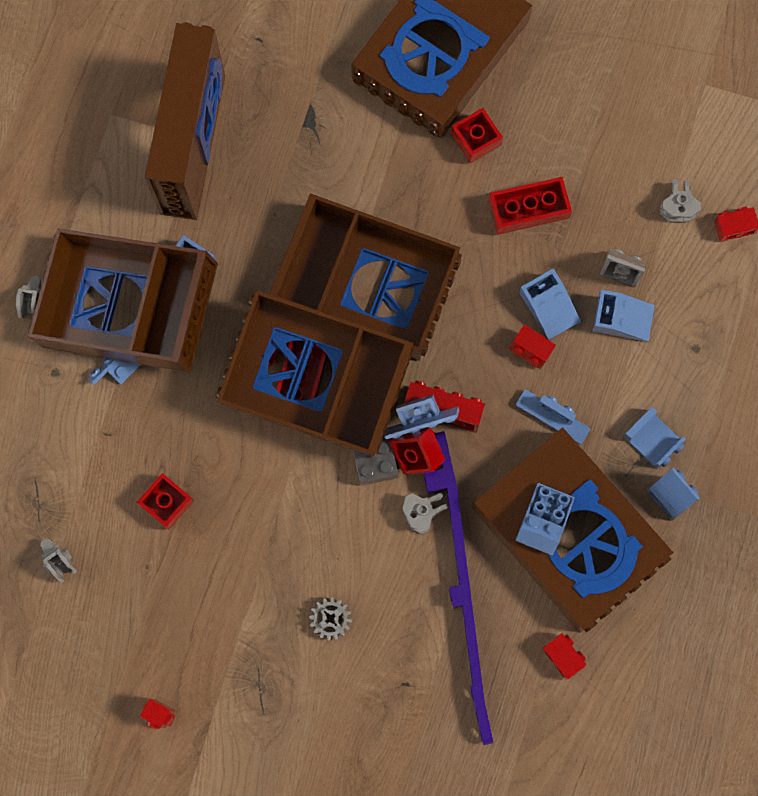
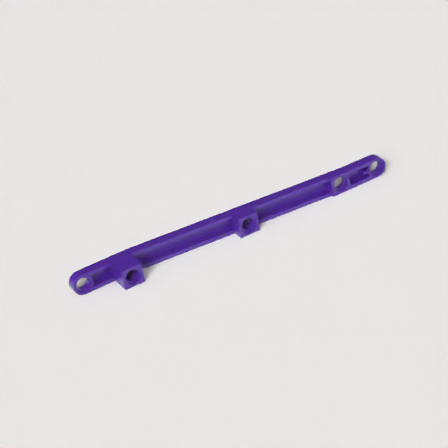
[424,431,493,745]

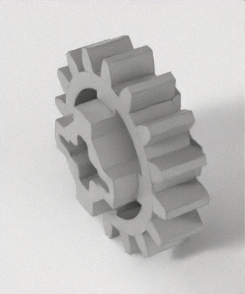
[309,597,352,641]

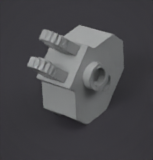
[660,179,701,223]
[16,276,42,318]
[402,493,449,534]
[40,539,78,583]

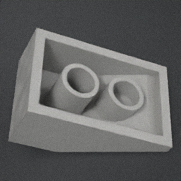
[600,249,646,287]

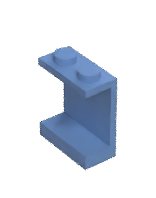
[623,407,686,469]

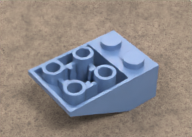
[519,269,581,340]
[592,289,655,342]
[646,468,700,521]
[515,483,575,556]

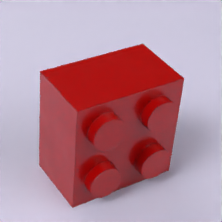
[451,108,503,164]
[389,427,445,474]
[136,473,194,530]

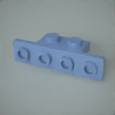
[88,358,141,385]
[516,390,590,445]
[384,395,459,439]

